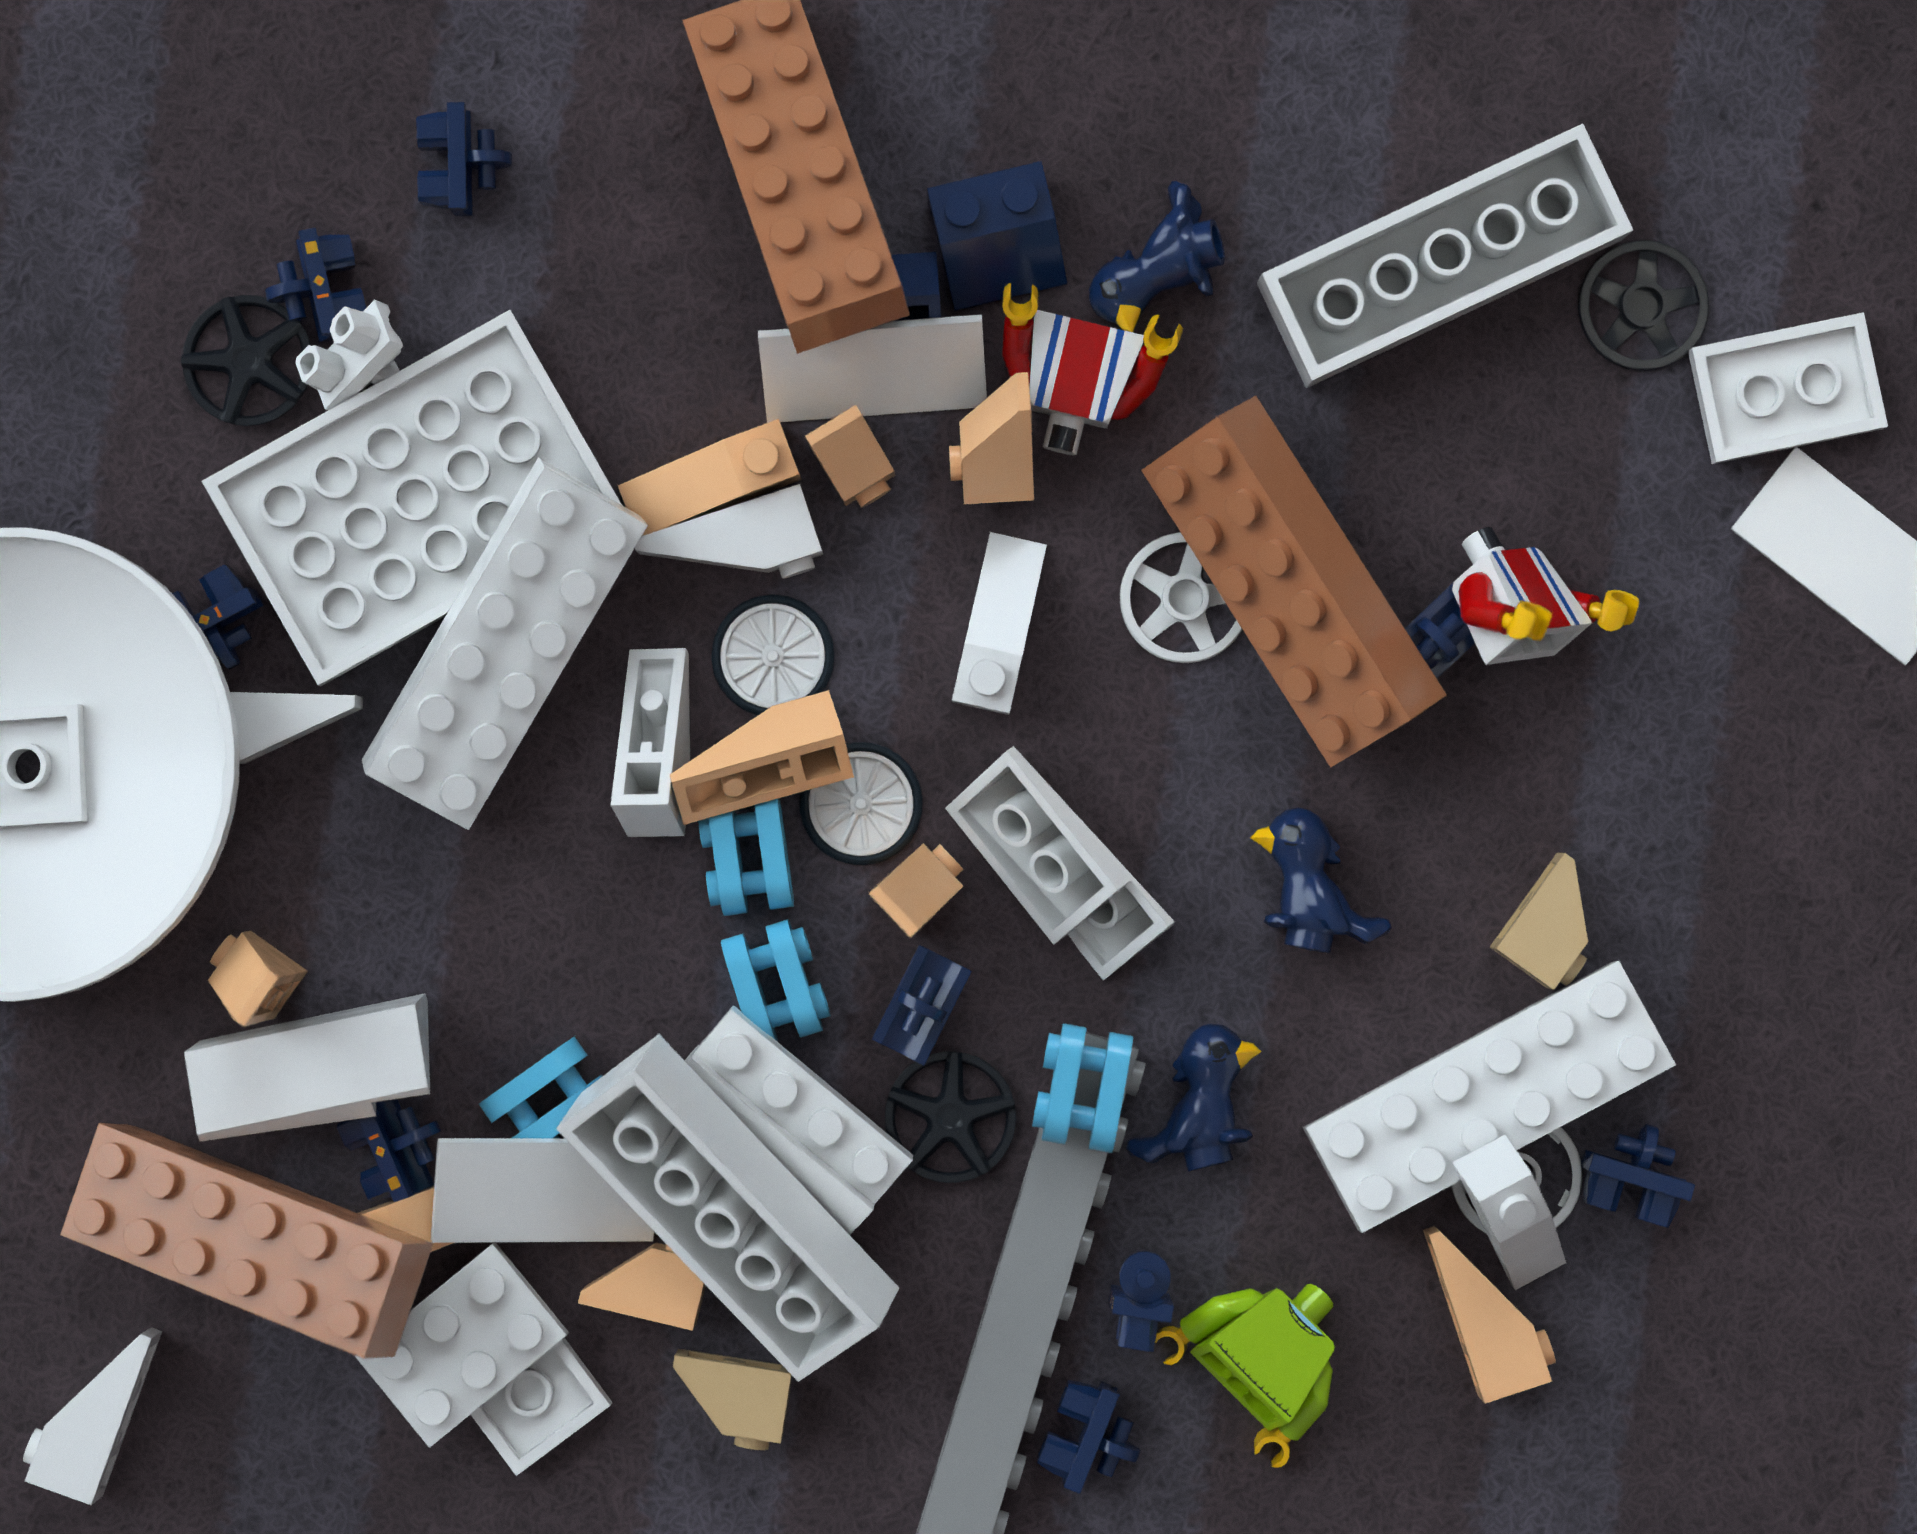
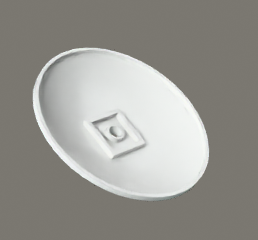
[0,528,240,1001]

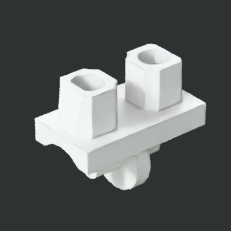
[296,299,403,410]

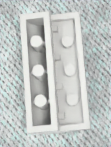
[685,1005,914,1235]

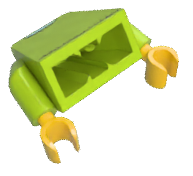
[1155,1284,1335,1468]

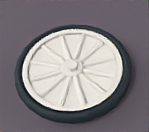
[711,594,835,716]
[800,742,923,865]

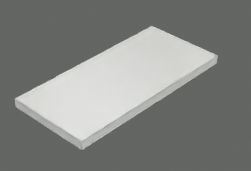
[758,315,987,423]
[1731,447,1917,666]
[431,1138,654,1243]

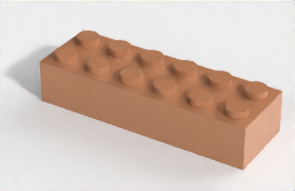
[682,0,910,354]
[1141,396,1447,768]
[60,1123,434,1359]

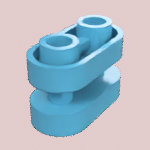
[698,798,794,916]
[721,919,831,1042]
[1032,1023,1133,1153]
[479,1036,602,1138]

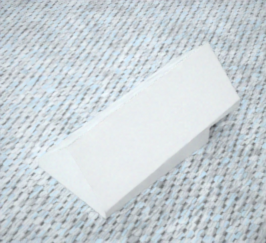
[945,746,1175,981]
[184,993,430,1142]

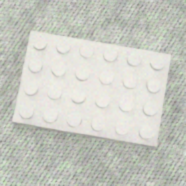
[202,310,622,687]

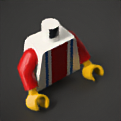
[1002,283,1183,455]
[1452,527,1640,665]

